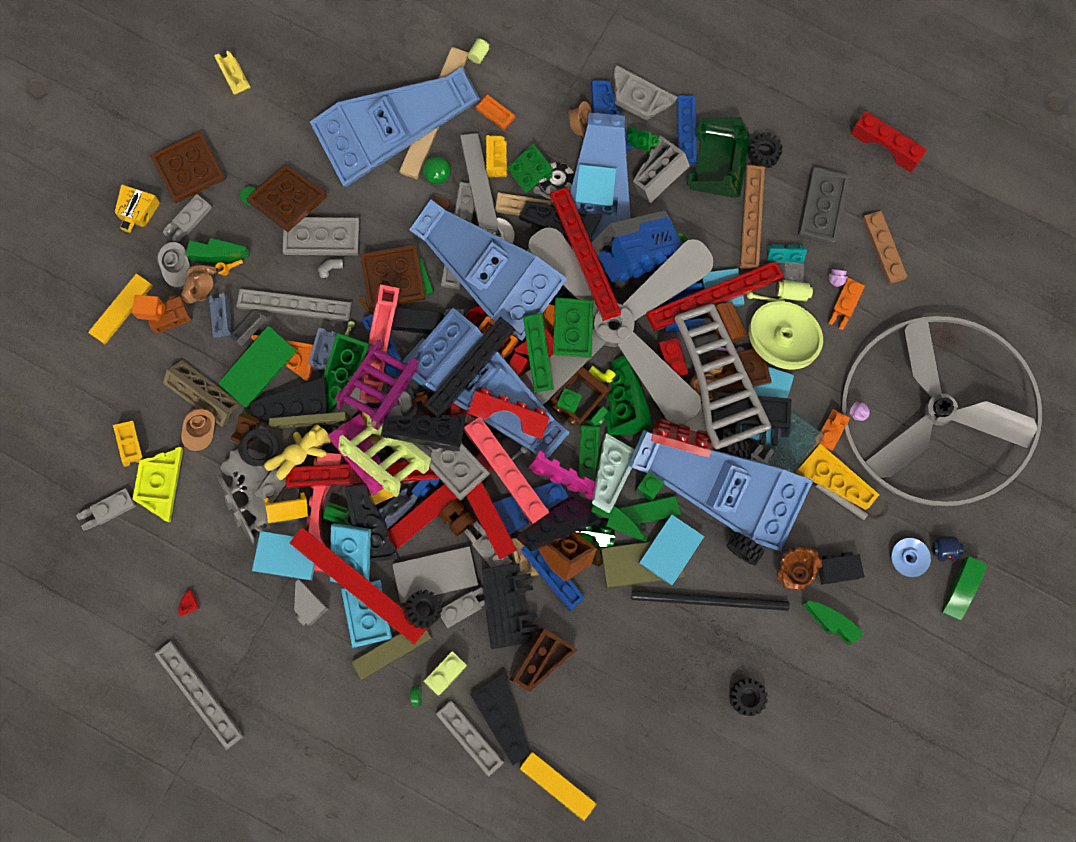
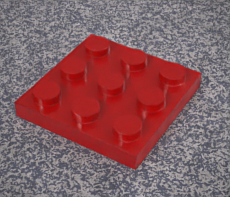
[651,419,711,458]

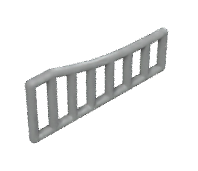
[675,303,771,449]

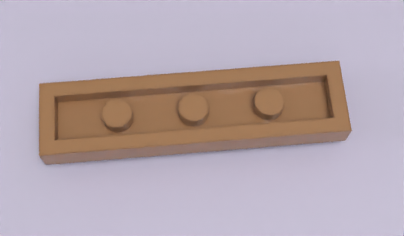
[862,211,908,284]

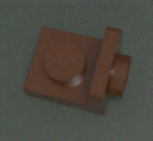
[411,390,435,418]
[231,412,260,446]

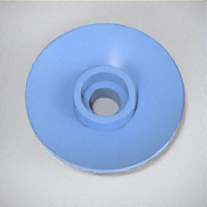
[891,538,931,577]

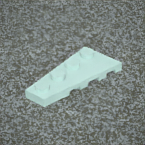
[592,433,635,513]

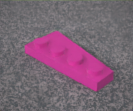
[328,414,383,495]
[528,451,595,500]

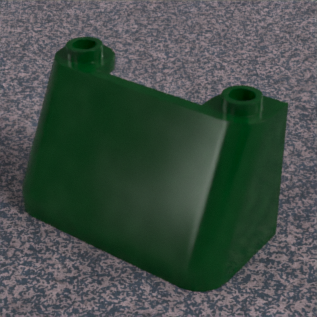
[686,117,750,198]

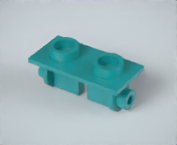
[767,243,807,263]

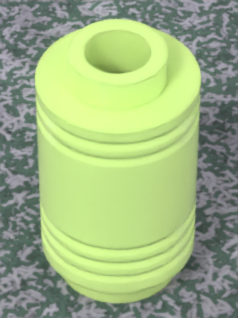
[777,280,813,301]

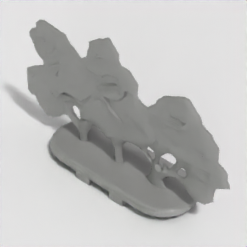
[217,449,309,544]

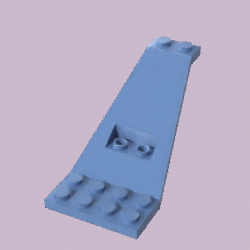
[310,67,480,187]
[565,113,630,274]
[409,200,567,341]
[407,308,570,459]
[629,430,813,551]

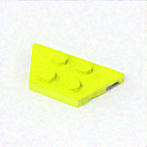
[133,447,183,522]

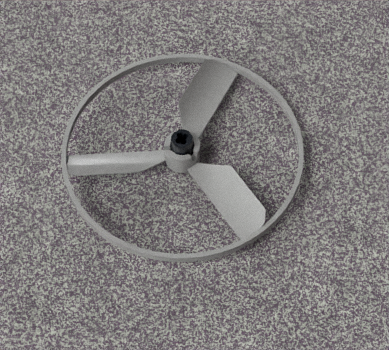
[841,316,1042,506]

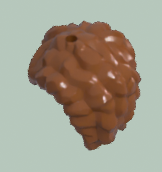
[776,546,822,590]

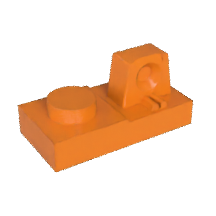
[815,409,850,452]

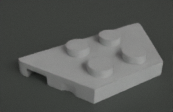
[614,65,677,120]

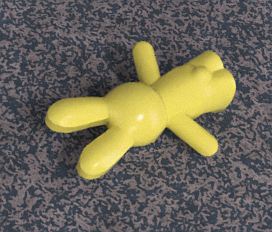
[264,424,331,480]

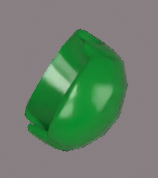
[423,156,452,184]

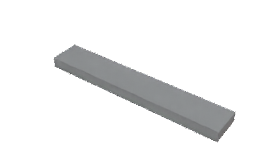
[460,133,498,232]
[441,182,474,290]
[237,289,352,322]
[154,641,244,750]

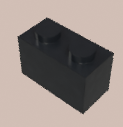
[818,552,865,585]

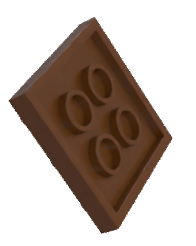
[150,132,226,204]
[247,164,327,232]
[360,245,426,309]

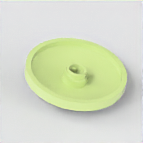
[748,301,823,369]

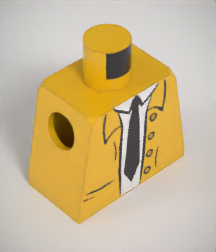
[115,185,160,233]

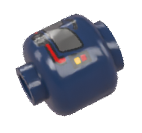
[932,536,963,562]

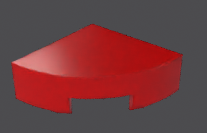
[178,590,200,617]

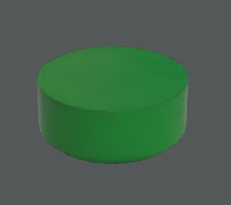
[240,186,257,206]
[410,686,422,707]

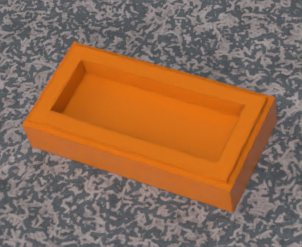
[476,94,515,131]

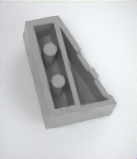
[633,136,690,203]

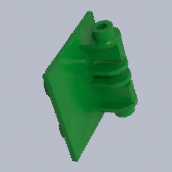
[507,143,553,193]

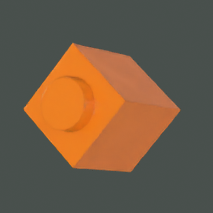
[132,295,165,321]

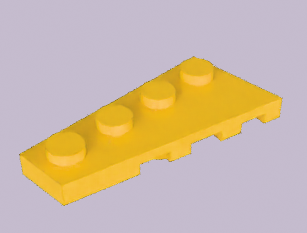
[796,444,880,510]

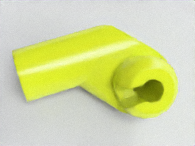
[588,366,616,383]

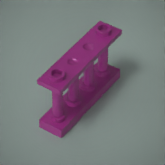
[336,339,419,430]

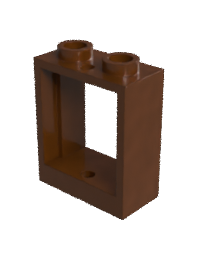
[550,367,610,428]

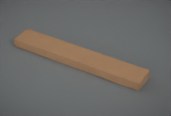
[739,165,765,270]

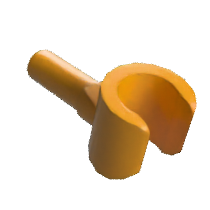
[215,259,243,276]

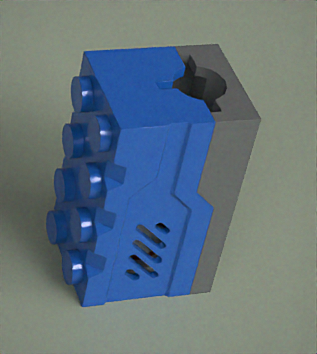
[591,210,684,282]

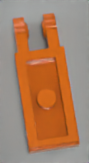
[828,278,865,330]

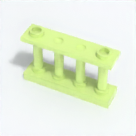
[338,415,431,497]

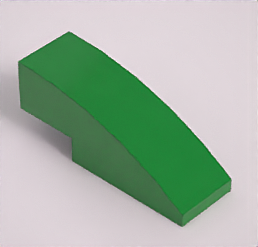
[185,238,250,263]
[591,505,647,542]
[941,557,987,620]
[802,600,864,645]

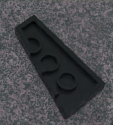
[250,377,328,422]

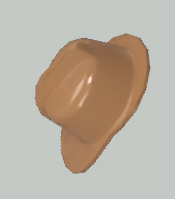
[569,101,592,138]
[181,406,215,451]

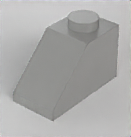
[294,579,328,626]

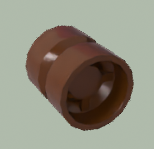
[438,499,475,537]

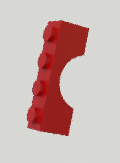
[850,111,927,173]
[466,387,550,439]

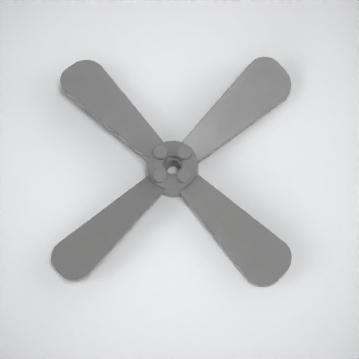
[520,228,713,425]

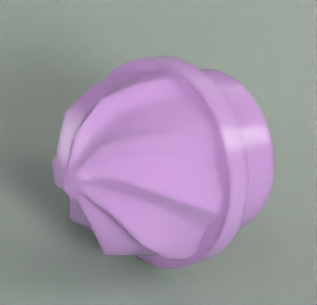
[829,269,848,287]
[849,402,870,421]

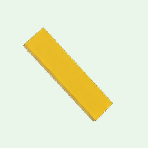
[88,274,153,344]
[519,752,596,821]

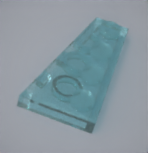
[769,414,824,473]

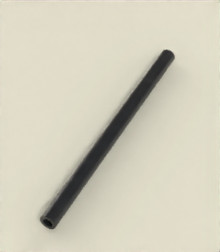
[631,590,790,611]

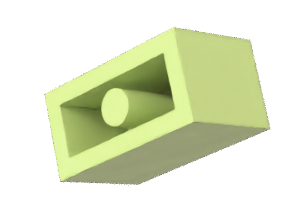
[424,651,467,696]

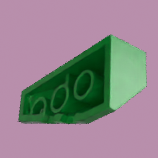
[323,333,371,412]
[605,356,652,435]

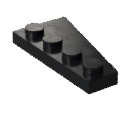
[519,201,602,239]
[381,415,466,451]
[344,483,400,563]
[517,497,601,551]
[470,673,530,765]

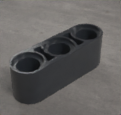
[391,308,443,334]

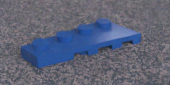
[591,80,631,151]
[493,482,569,535]

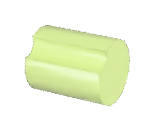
[467,39,489,64]

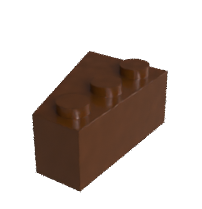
[509,627,578,692]

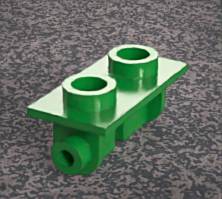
[627,127,659,152]
[576,525,615,548]

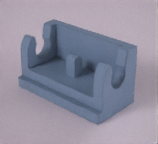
[209,293,232,338]
[308,328,337,371]
[378,488,418,529]

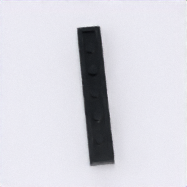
[424,316,516,418]

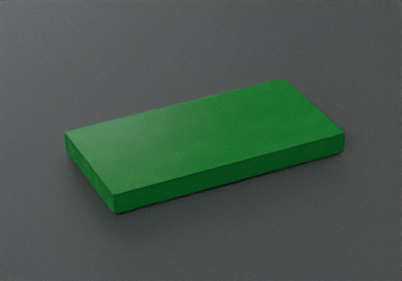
[218,326,298,409]

